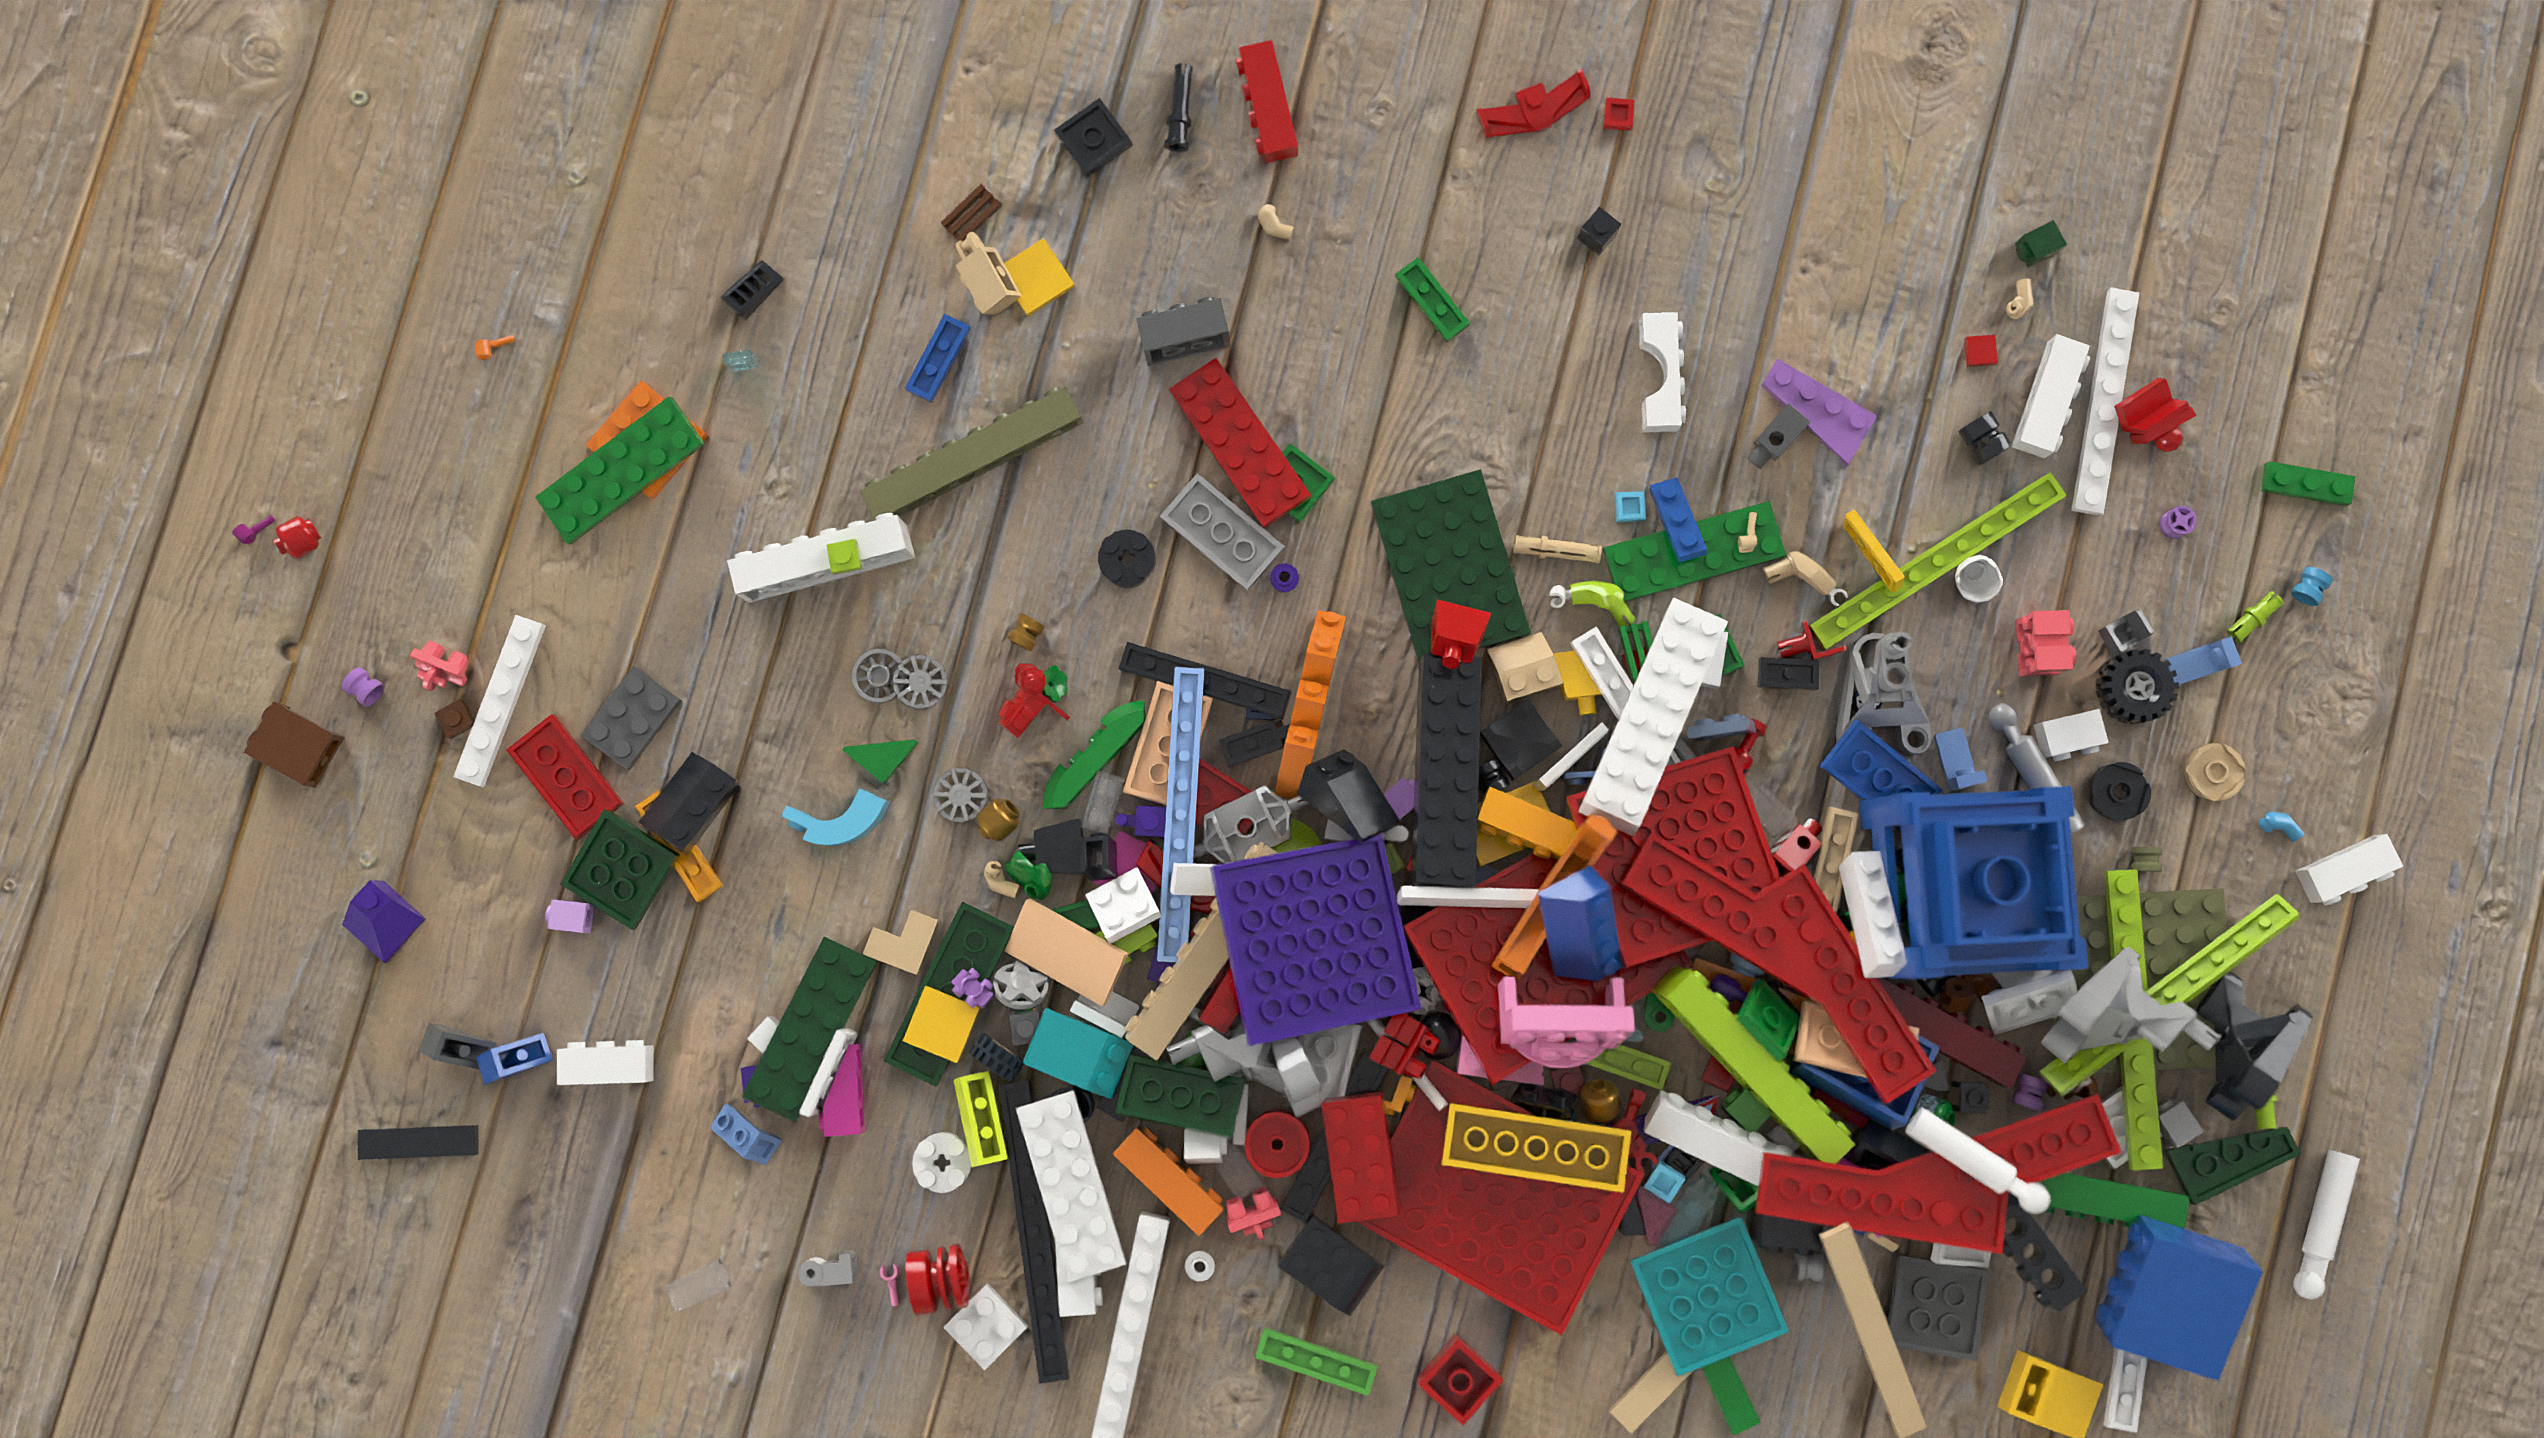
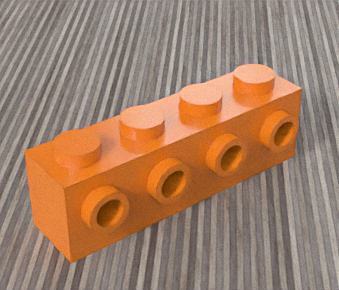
[1112,1125,1224,1236]

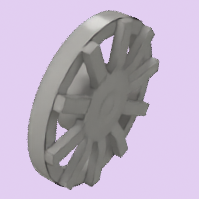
[852,649,907,703]
[893,655,947,709]
[933,768,988,822]

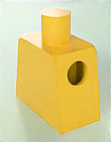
[1553,651,1602,716]

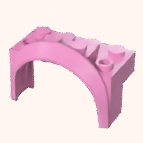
[1498,977,1634,1068]

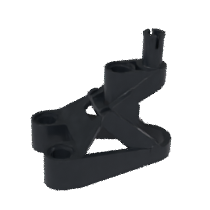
[2196,971,2312,1121]

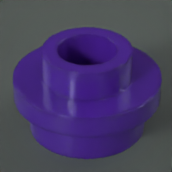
[1270,563,1299,592]

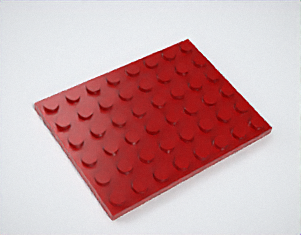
[1403,854,1694,1084]
[1355,1060,1645,1336]

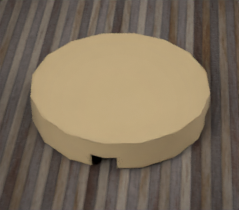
[2184,743,2246,801]

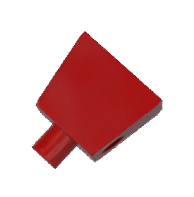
[1431,600,1491,669]

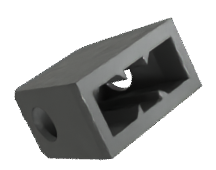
[1748,403,1811,469]

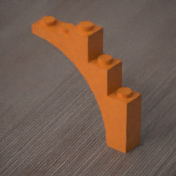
[1275,610,1346,801]
[1491,814,1618,982]

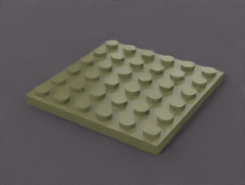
[2052,888,2232,1074]

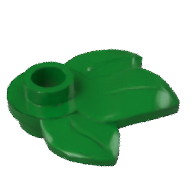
[1004,851,1052,900]

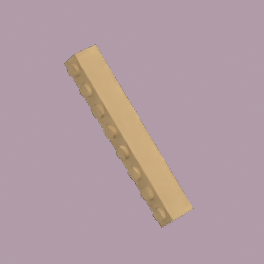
[1125,841,1278,1060]

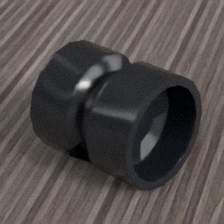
[1958,411,2013,465]

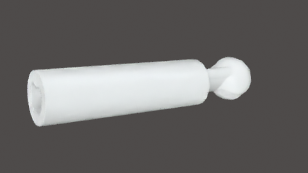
[1906,1108,2050,1214]
[2293,1150,2360,1300]

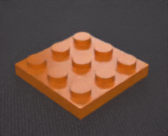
[586,380,708,500]

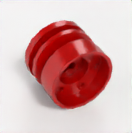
[906,1244,970,1316]

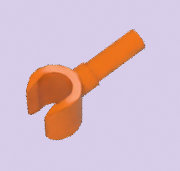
[475,335,515,360]

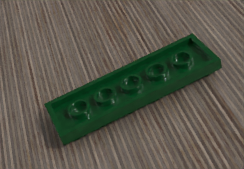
[883,902,1014,1087]
[741,937,877,1123]

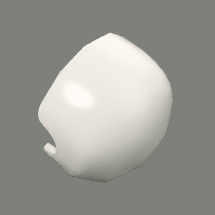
[1955,555,2003,603]

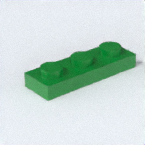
[1395,257,1470,342]
[2261,461,2355,506]

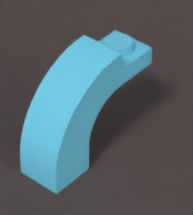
[782,788,891,846]

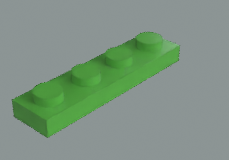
[1255,1327,1378,1396]

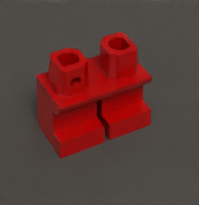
[1369,1013,1442,1079]

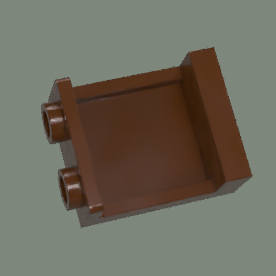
[244,702,345,788]

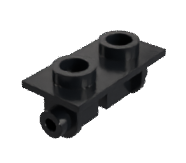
[1511,1083,1577,1121]

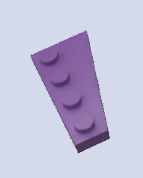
[1761,358,1877,467]

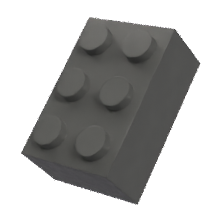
[1136,297,1230,366]

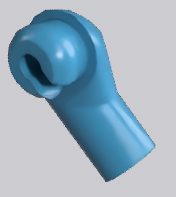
[2259,812,2305,842]

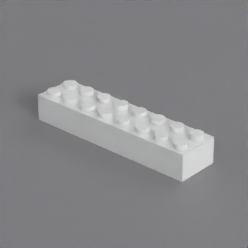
[1578,598,1728,836]

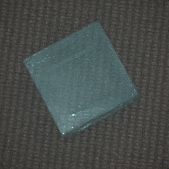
[722,350,758,371]

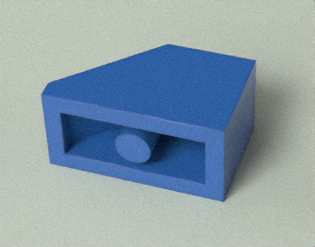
[476,1033,553,1085]

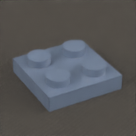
[1687,714,1756,741]

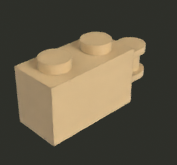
[955,232,1022,315]

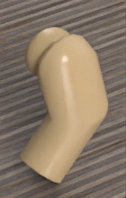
[2006,279,2033,319]
[984,861,1020,899]

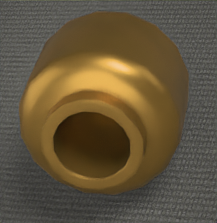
[977,798,1020,841]
[1580,1079,1620,1124]

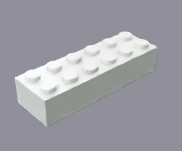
[727,513,915,603]

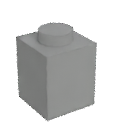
[2157,1098,2204,1147]

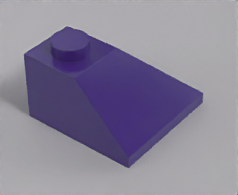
[342,880,426,963]

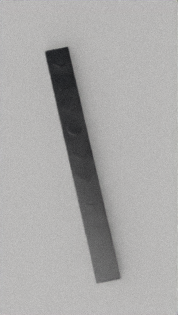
[999,1080,1070,1384]

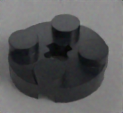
[1098,529,1156,588]
[2088,762,2151,821]

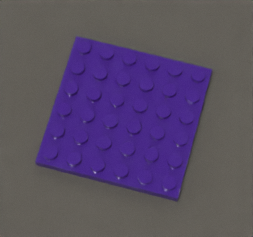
[1210,834,1421,1046]

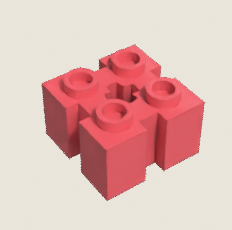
[2015,610,2076,677]

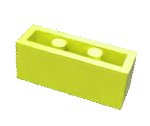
[953,1071,1008,1167]

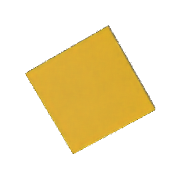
[1004,238,1075,317]
[903,986,981,1063]

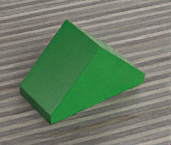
[1708,1166,1758,1214]

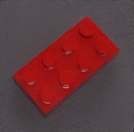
[1321,1091,1400,1223]

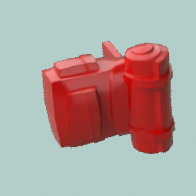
[998,663,1070,738]

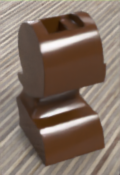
[1939,973,2003,1013]

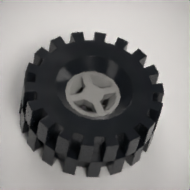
[2096,649,2179,724]

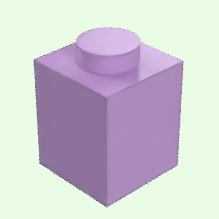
[545,900,595,933]

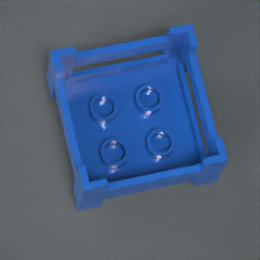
[1859,786,2088,978]

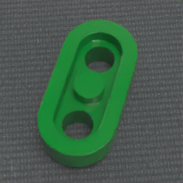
[1643,992,1675,1032]

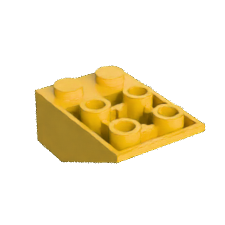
[1997,1349,2104,1438]

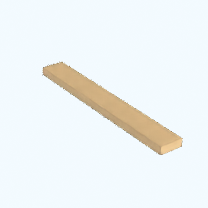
[1819,1223,1927,1438]

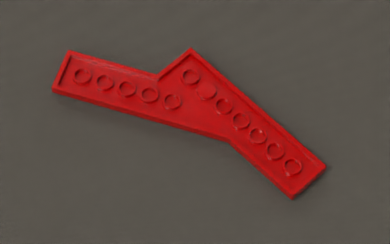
[1620,832,1937,1104]
[1755,1094,2122,1254]

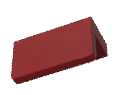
[2114,378,2189,435]

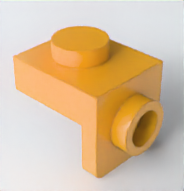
[1384,1075,1416,1115]

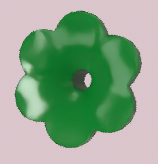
[1042,665,1068,702]

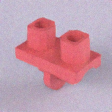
[410,640,469,691]
[1226,1187,1281,1241]

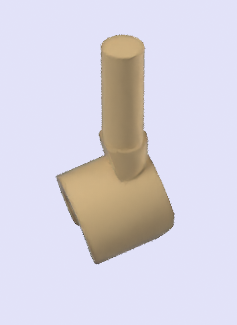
[1738,512,1757,553]

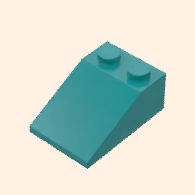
[1022,1008,1133,1099]

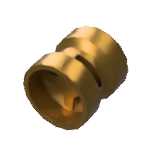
[1006,613,1045,652]

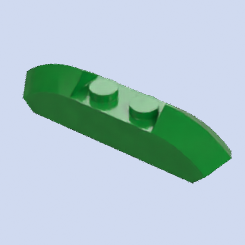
[1043,700,1146,809]

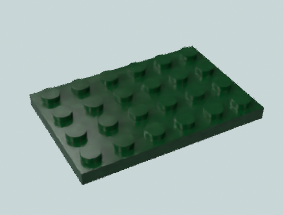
[1371,469,1531,664]

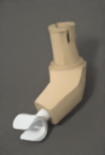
[1763,551,1848,606]

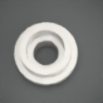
[1185,1251,1215,1281]

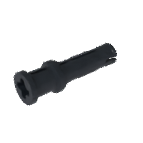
[1164,63,1193,152]

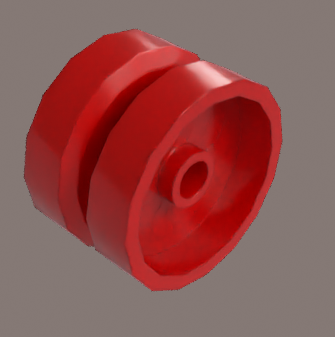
[1244,1109,1310,1178]

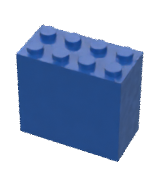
[2095,1214,2263,1381]

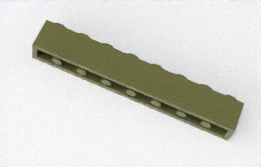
[860,387,1083,520]

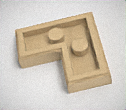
[863,910,940,975]

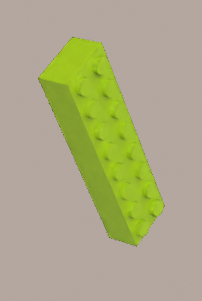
[1651,965,1855,1164]

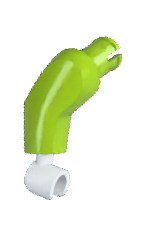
[1549,580,1635,627]

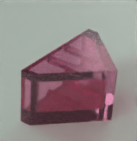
[1635,1185,1678,1247]

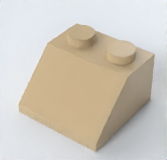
[1486,632,1563,705]

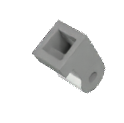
[798,1250,858,1287]

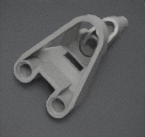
[1835,632,1931,756]
[2041,947,2221,1064]
[1166,1025,1322,1118]

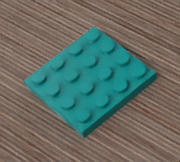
[1629,1216,1789,1377]

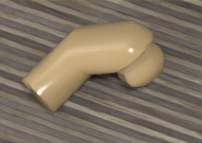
[1258,204,1294,241]

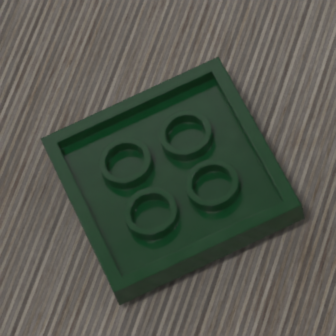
[560,809,680,930]

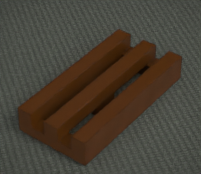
[941,184,1002,241]

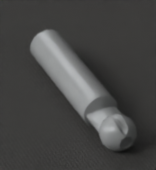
[1989,703,2085,834]

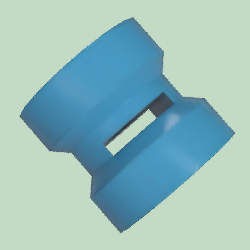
[2291,567,2333,606]

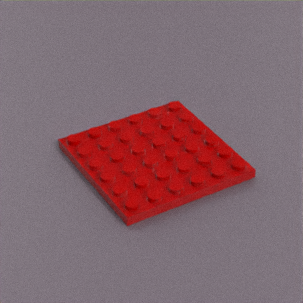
[1566,746,1780,968]

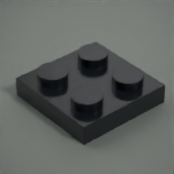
[1053,97,1133,177]

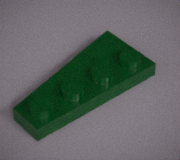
[2163,1126,2301,1205]

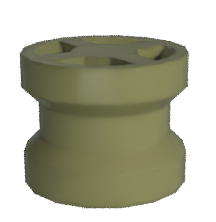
[2131,847,2162,872]

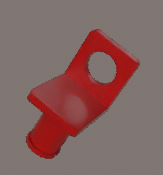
[1777,620,1847,660]

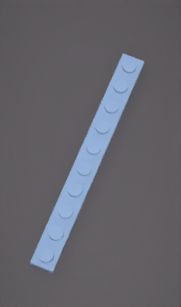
[1157,667,1204,962]

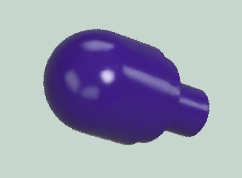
[1710,974,1748,1003]

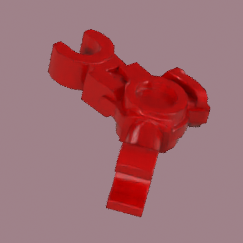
[1612,1088,1658,1173]

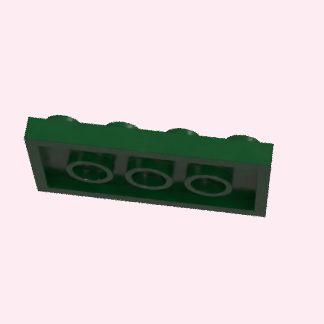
[1115,1055,1246,1139]

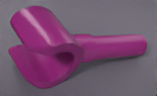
[232,515,276,544]

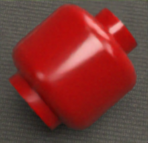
[273,516,321,559]

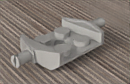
[1193,786,1309,864]

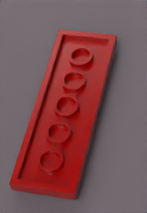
[1169,358,1311,529]

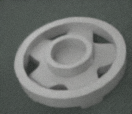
[993,960,1049,1009]

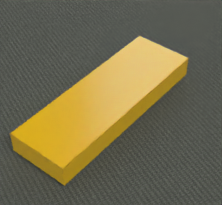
[1843,509,1905,593]

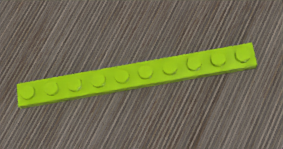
[1809,472,2067,651]
[2104,869,2163,1170]
[2040,893,2300,1097]

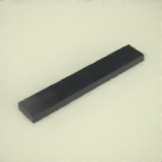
[1118,642,1292,720]
[1280,1052,1389,1223]

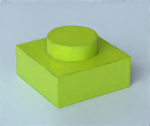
[826,539,862,575]

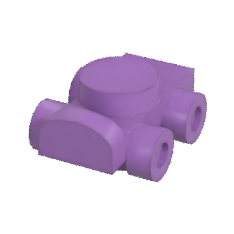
[951,968,994,1009]

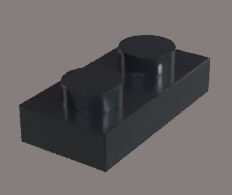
[1758,657,1819,691]

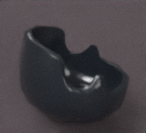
[1420,1011,1461,1060]

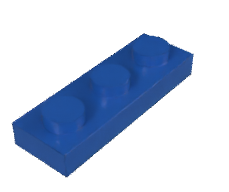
[905,313,971,403]
[1649,477,1707,563]

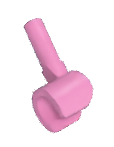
[880,1264,900,1306]

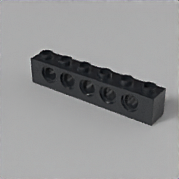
[2002,1192,2087,1312]

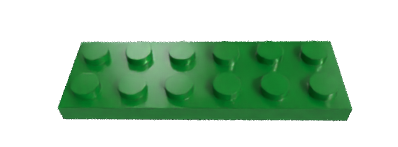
[535,396,705,544]
[1602,501,1786,602]

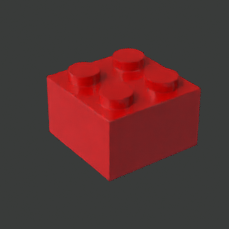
[1416,1333,1503,1426]

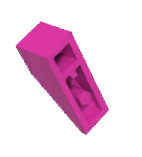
[819,1043,865,1137]

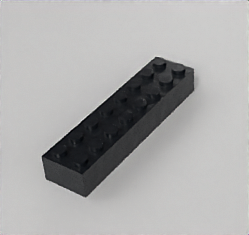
[1411,653,1482,888]

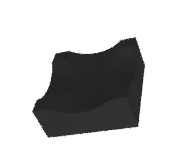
[1480,698,1562,781]

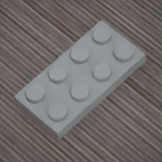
[1160,473,1285,592]

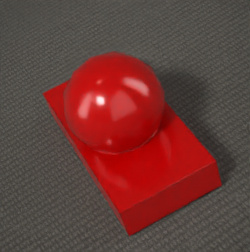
[2129,406,2196,452]

